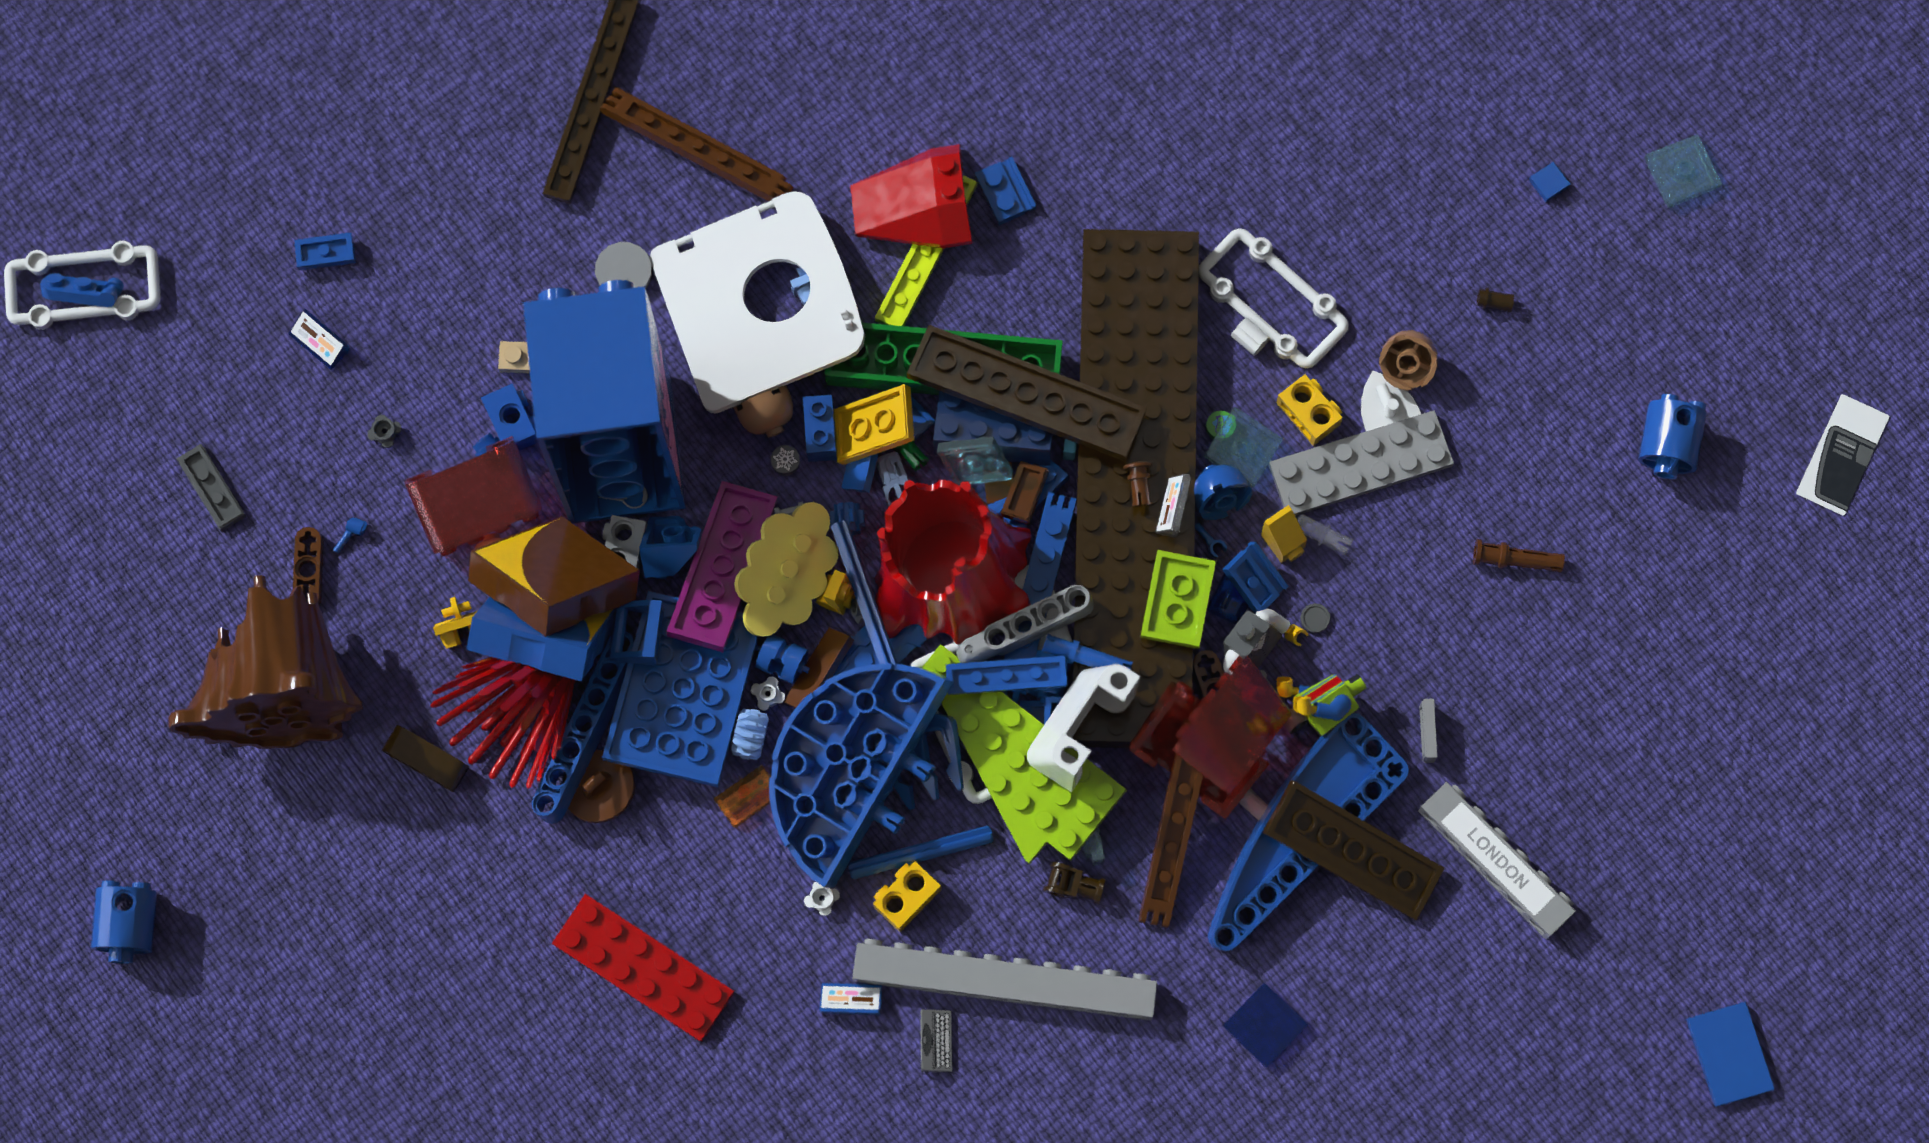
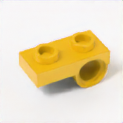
[816,570,855,615]

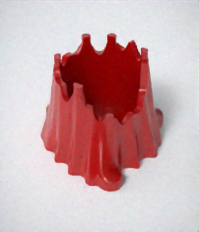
[874,480,1032,645]

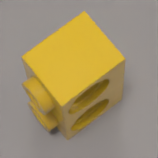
[1276,374,1343,446]
[873,861,942,932]

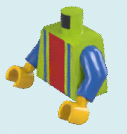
[1276,674,1367,736]

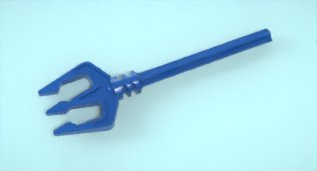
[831,520,964,810]

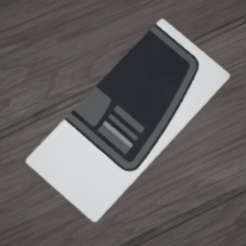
[1796,394,1889,515]

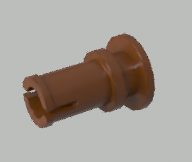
[1123,461,1152,507]

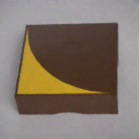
[468,516,639,637]

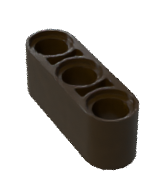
[381,725,470,793]

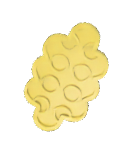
[734,502,838,637]

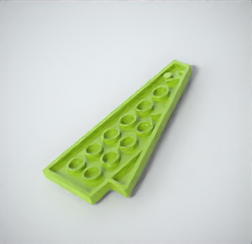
[922,644,1127,864]

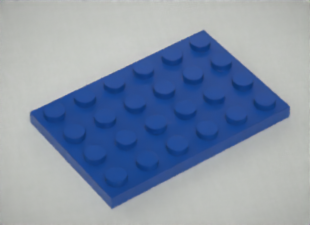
[602,591,759,787]

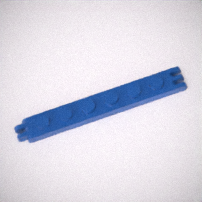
[1002,492,1077,704]

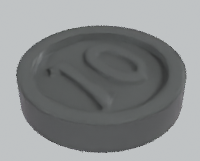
[1300,603,1330,633]

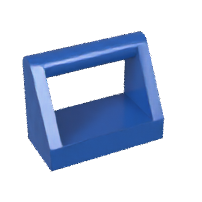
[610,600,665,666]

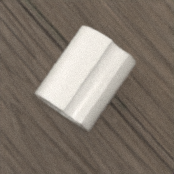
[1231,318,1270,356]

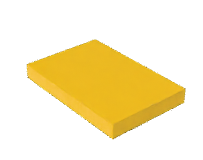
[834,384,914,465]

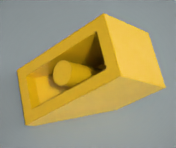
[1261,505,1307,563]

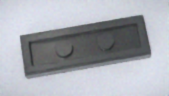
[176,444,247,532]

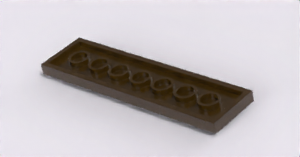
[907,325,1147,461]

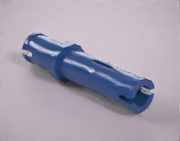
[1042,633,1133,670]

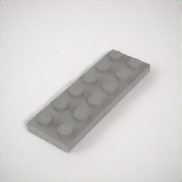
[1268,410,1454,516]

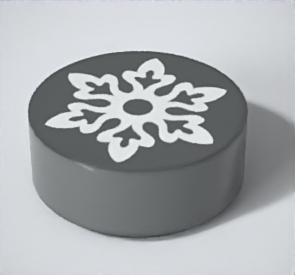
[771,445,800,476]

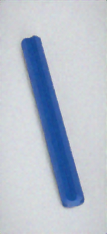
[848,826,993,879]

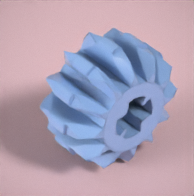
[731,709,769,760]

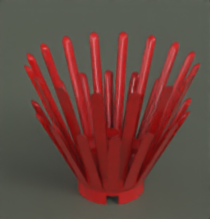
[430,657,578,789]

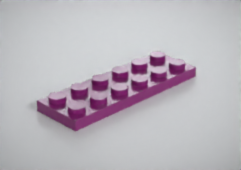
[667,481,778,652]

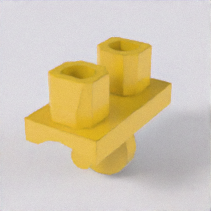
[433,597,477,649]

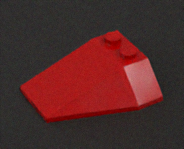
[850,144,972,248]

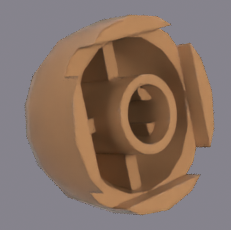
[1379,330,1438,390]
[734,386,793,438]

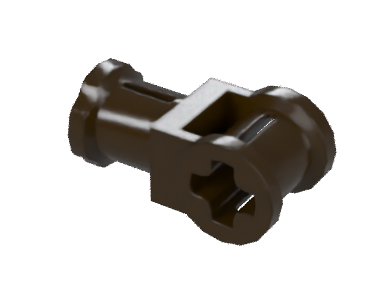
[1042,862,1106,904]

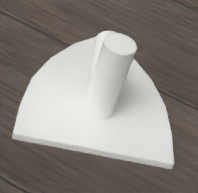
[1361,371,1421,431]

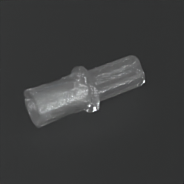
[1298,515,1353,556]

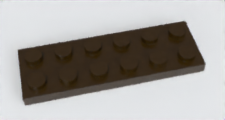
[1262,780,1445,921]

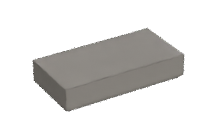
[1419,699,1437,763]

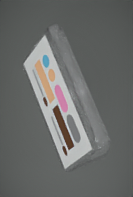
[1156,474,1191,538]

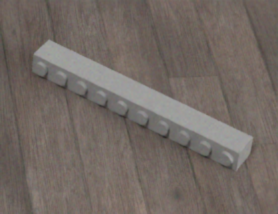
[852,939,1157,1020]

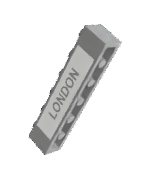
[1418,782,1575,940]

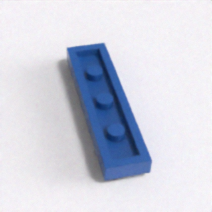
[946,656,1067,695]

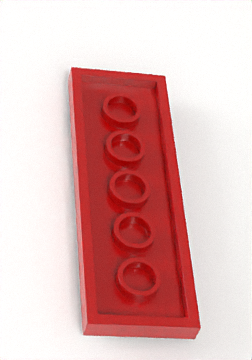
[551,894,735,1043]

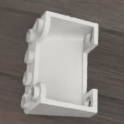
[1027,665,1140,792]

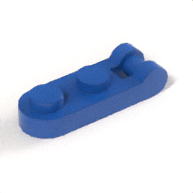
[40,273,124,307]

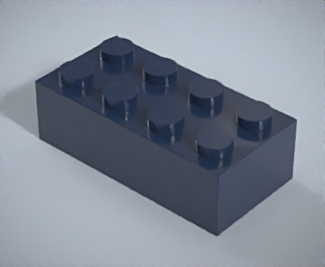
[933,391,1054,465]

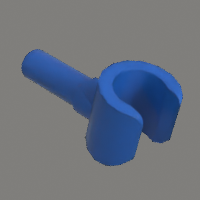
[333,517,367,554]
[1195,523,1227,558]

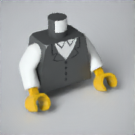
[1223,609,1308,703]

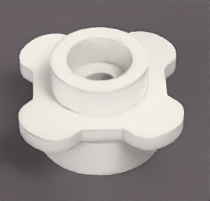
[751,677,785,711]
[804,882,840,916]

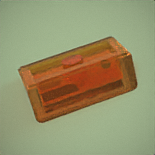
[713,765,771,828]

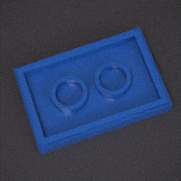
[1686,1002,1775,1107]

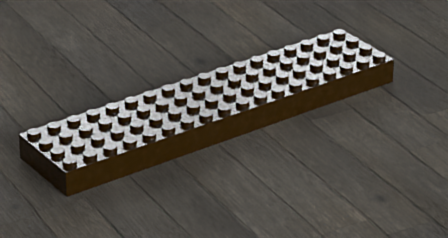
[1072,229,1199,749]

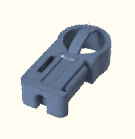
[876,452,908,507]

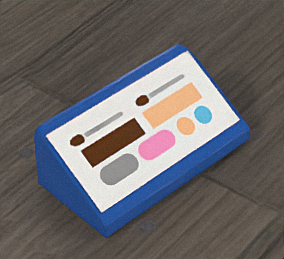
[820,983,882,1016]

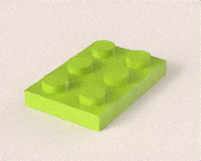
[1140,550,1216,649]

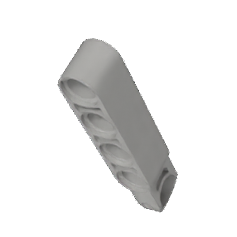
[956,585,1094,663]

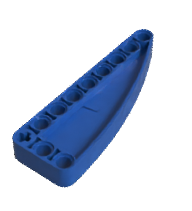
[1208,713,1409,951]

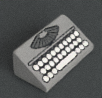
[921,1010,952,1072]

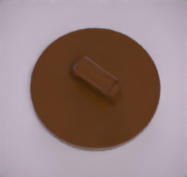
[562,750,635,823]

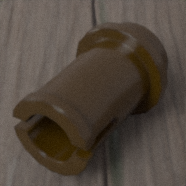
[1476,287,1514,312]

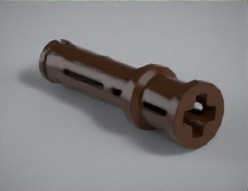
[1473,539,1565,573]

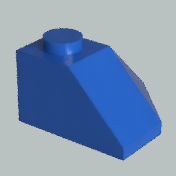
[639,516,702,579]

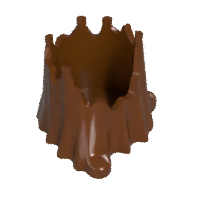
[168,575,363,749]

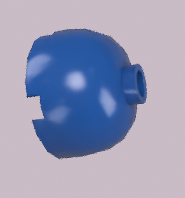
[1194,465,1253,520]

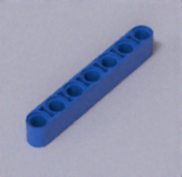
[532,631,635,824]

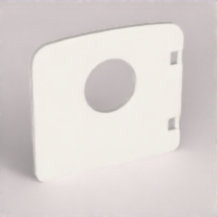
[650,192,865,414]

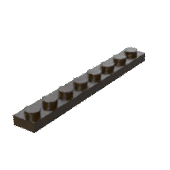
[542,0,641,204]

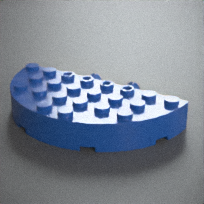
[769,663,954,888]

